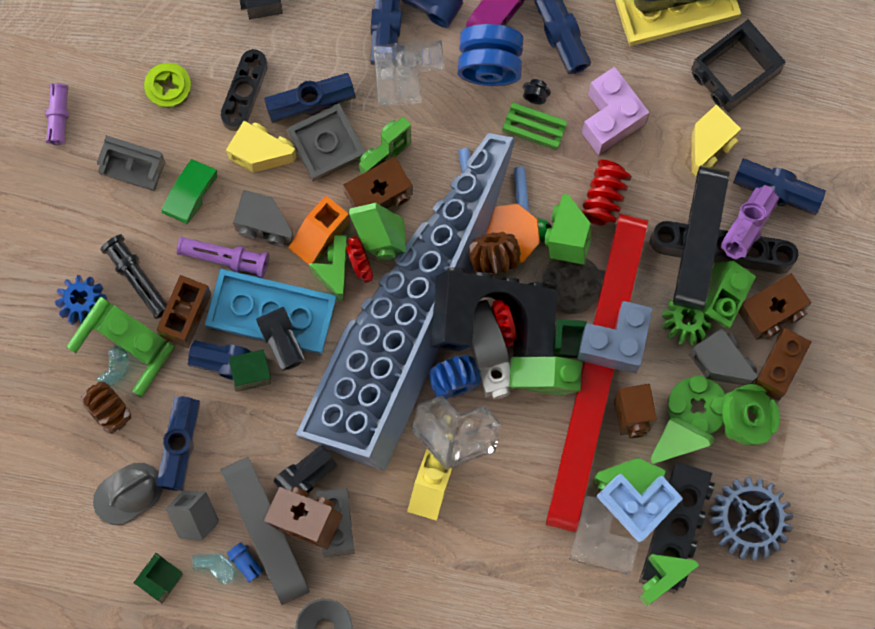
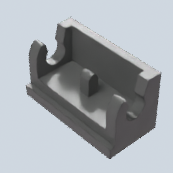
[97,135,165,191]

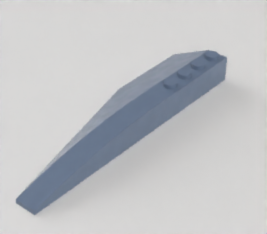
[296,133,515,471]

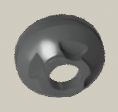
[295,598,353,629]

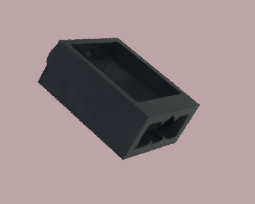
[691,19,786,112]

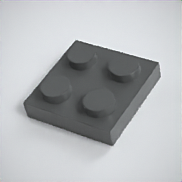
[287,103,365,182]

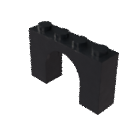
[431,267,557,357]

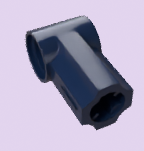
[402,0,463,28]
[188,340,252,380]

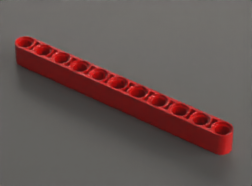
[545,213,649,532]

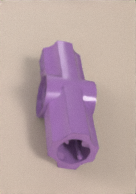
[721,185,779,260]

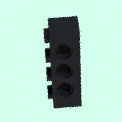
[639,462,715,594]

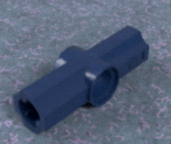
[370,0,401,68]
[534,0,591,74]
[264,73,356,124]
[733,158,826,215]
[156,396,201,491]

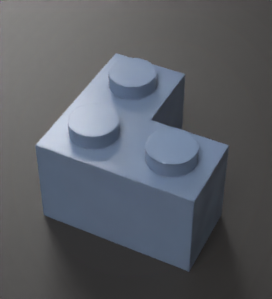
[577,301,653,374]

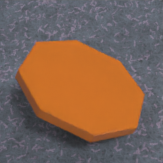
[486,204,540,264]

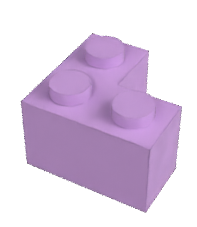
[582,67,649,156]

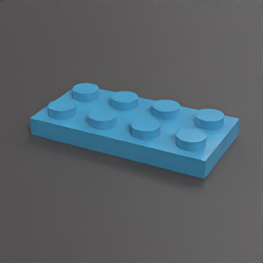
[205,269,337,355]

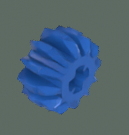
[55,275,107,325]
[429,355,481,399]

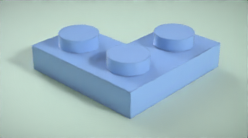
[597,474,683,542]

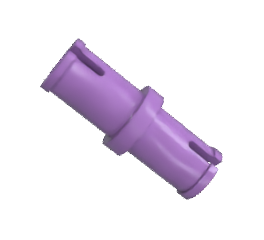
[45,83,69,145]

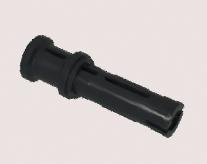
[100,234,167,319]

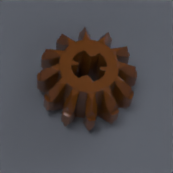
[469,232,521,275]
[81,381,131,434]

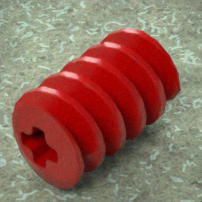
[582,159,632,226]

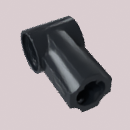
[256,306,305,371]
[273,445,337,493]

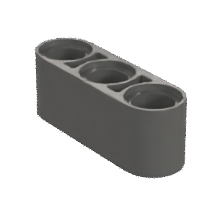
[470,299,509,370]

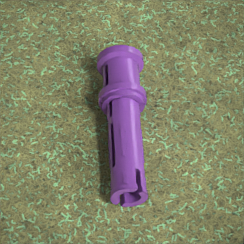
[177,236,269,278]

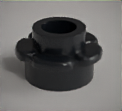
[523,79,551,105]

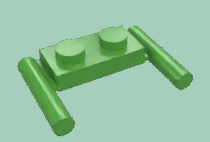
[66,297,175,398]

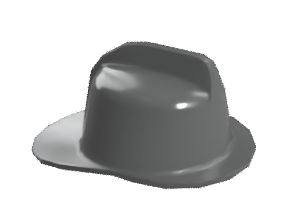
[93,463,163,524]

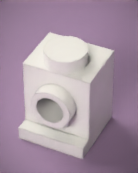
[480,362,514,399]

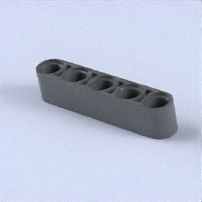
[220,456,310,605]

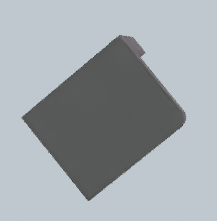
[166,491,219,540]

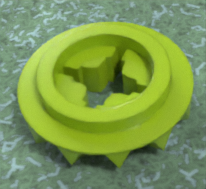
[144,63,191,108]

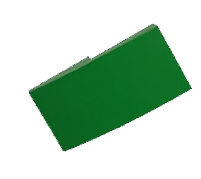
[161,159,217,224]

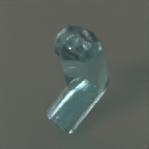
[96,346,129,386]
[192,553,235,584]

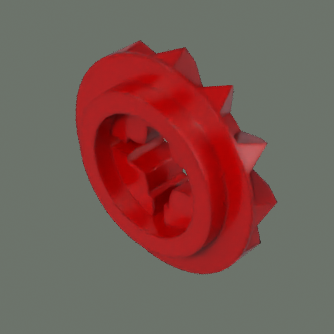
[346,236,373,283]
[491,299,516,347]

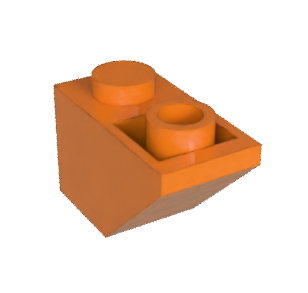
[288,195,350,265]

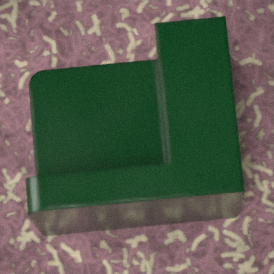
[554,319,587,358]
[229,349,271,392]
[133,553,183,604]

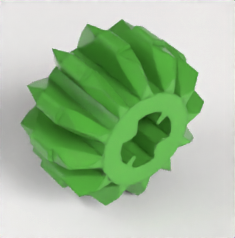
[662,300,713,346]

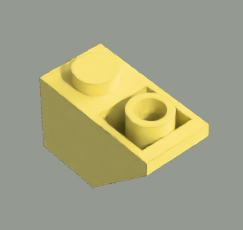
[691,105,741,176]
[226,121,297,173]
[407,449,456,521]

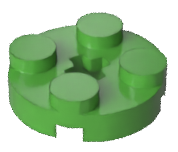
[667,375,725,435]
[722,384,780,446]

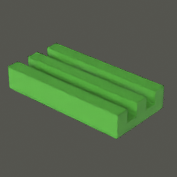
[502,102,567,150]

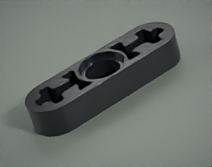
[220,49,268,131]

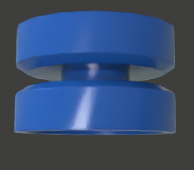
[458,24,524,86]

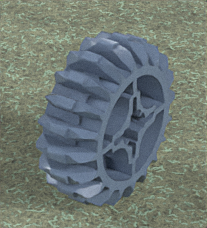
[709,477,793,561]

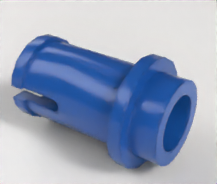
[227,542,264,583]

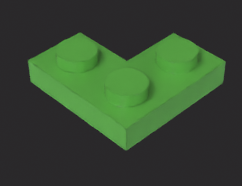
[359,116,411,174]

